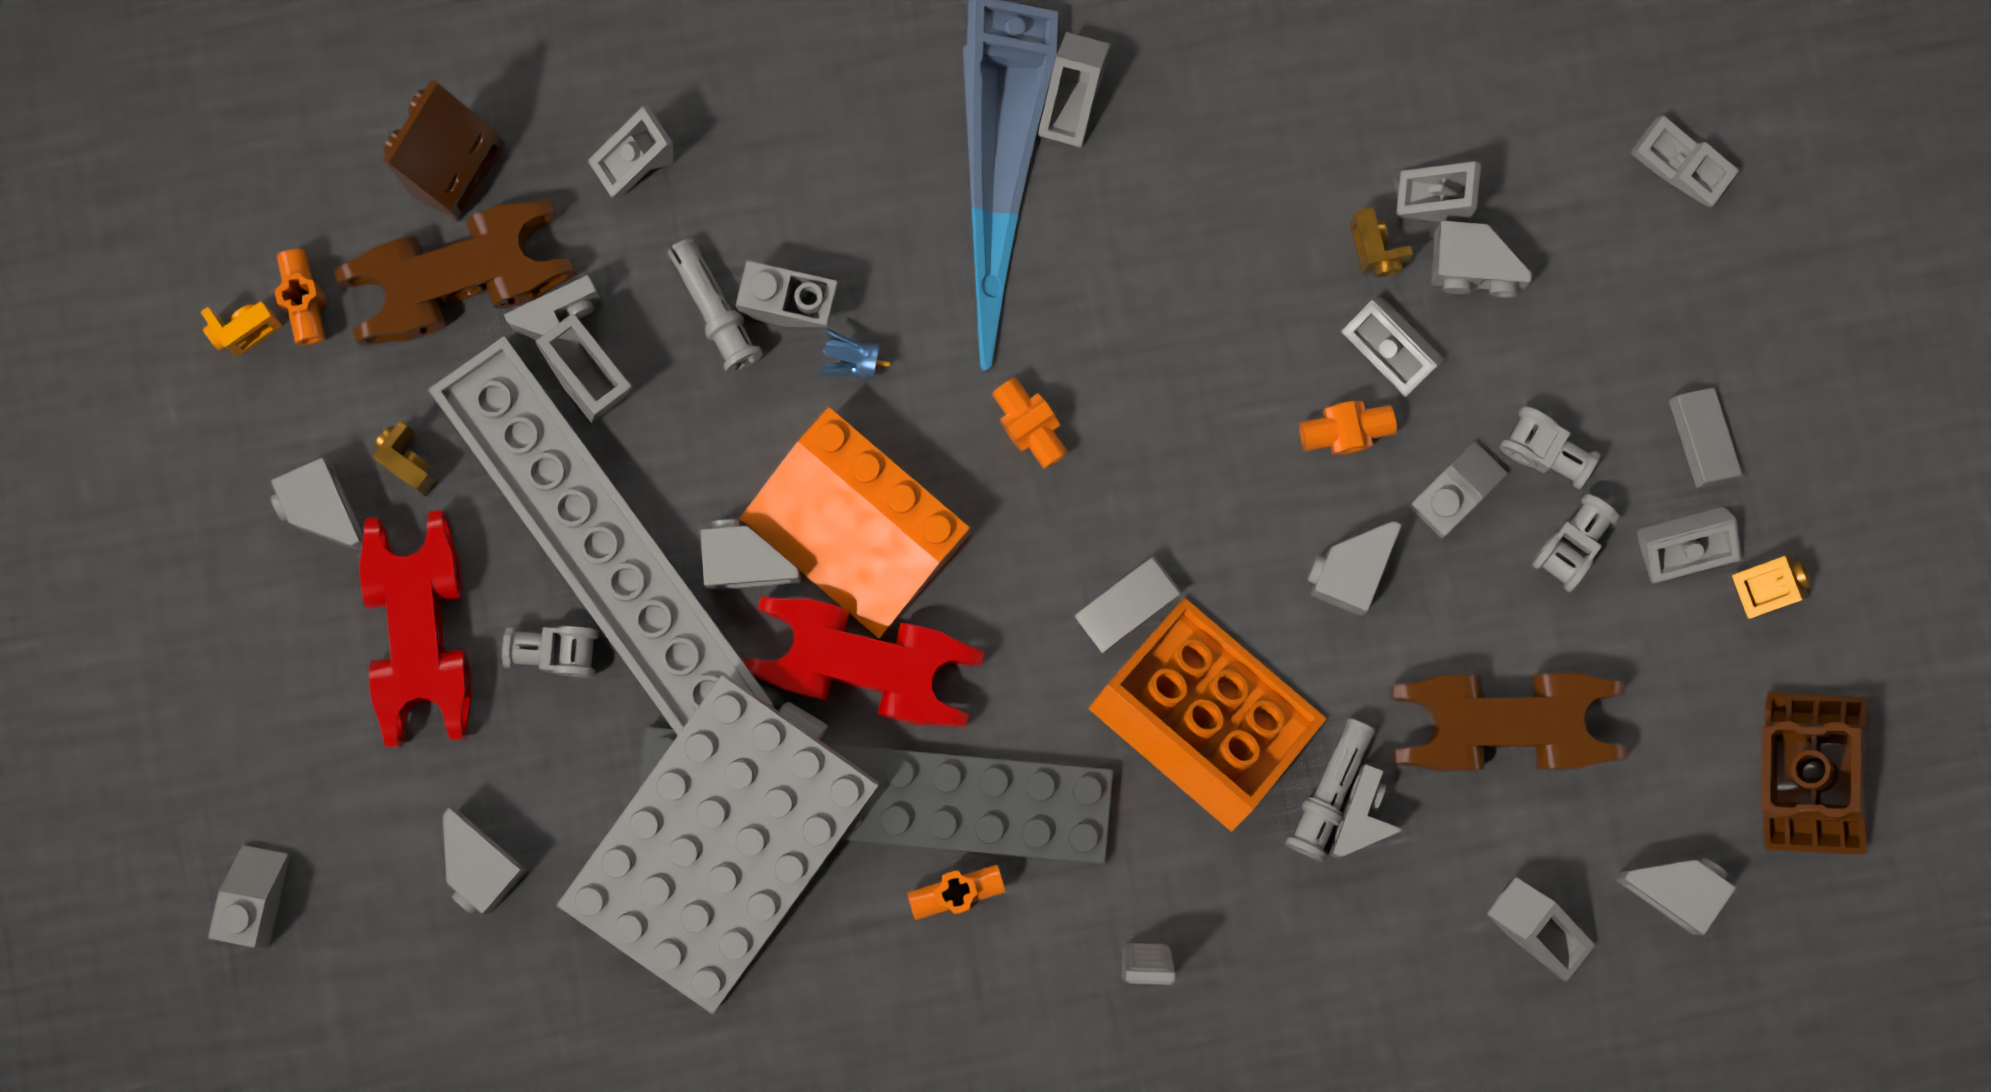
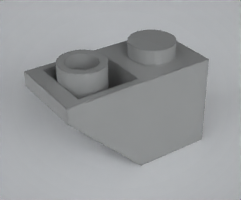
[1431,221,1531,298]
[736,261,838,327]

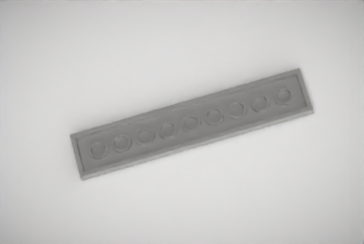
[428,336,775,735]

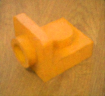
[200,301,283,358]

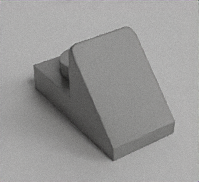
[588,106,673,198]
[504,275,602,340]
[1409,441,1508,539]
[1327,764,1402,858]

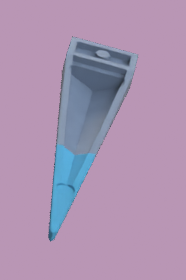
[963,0,1058,371]

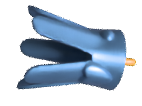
[819,328,891,380]

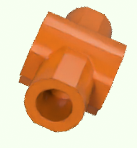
[274,249,327,346]
[991,377,1069,470]
[1299,401,1397,456]
[907,865,1006,921]

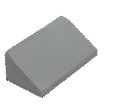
[1341,295,1444,397]
[1669,388,1742,488]
[1637,507,1742,584]

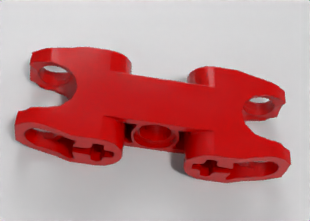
[359,510,473,749]
[743,596,985,729]

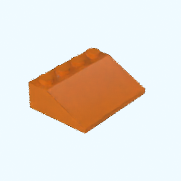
[740,406,971,640]
[1088,597,1327,832]

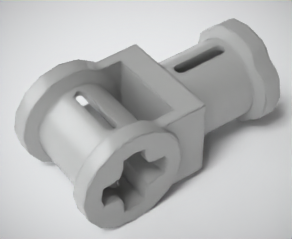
[1499,406,1601,490]
[1531,494,1620,592]
[502,626,599,678]

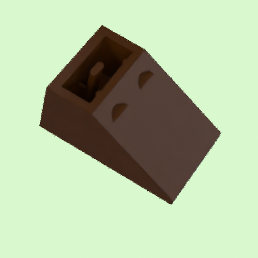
[383,79,505,222]

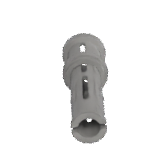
[668,238,763,374]
[1285,719,1376,862]

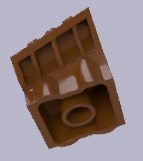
[1761,692,1870,855]

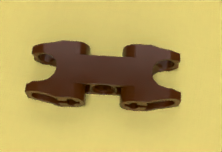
[334,200,577,346]
[1390,673,1628,772]

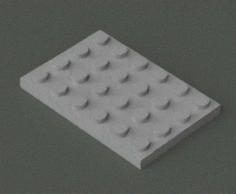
[556,672,879,1014]

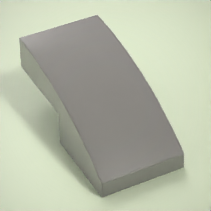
[1630,115,1739,207]
[1074,556,1182,653]

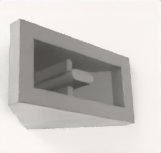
[1396,161,1481,223]

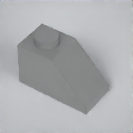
[1038,32,1110,147]
[536,313,632,423]
[271,457,363,551]
[700,519,801,591]
[1307,521,1401,616]
[443,808,528,915]
[208,845,290,948]
[1614,858,1736,935]
[1487,877,1595,982]

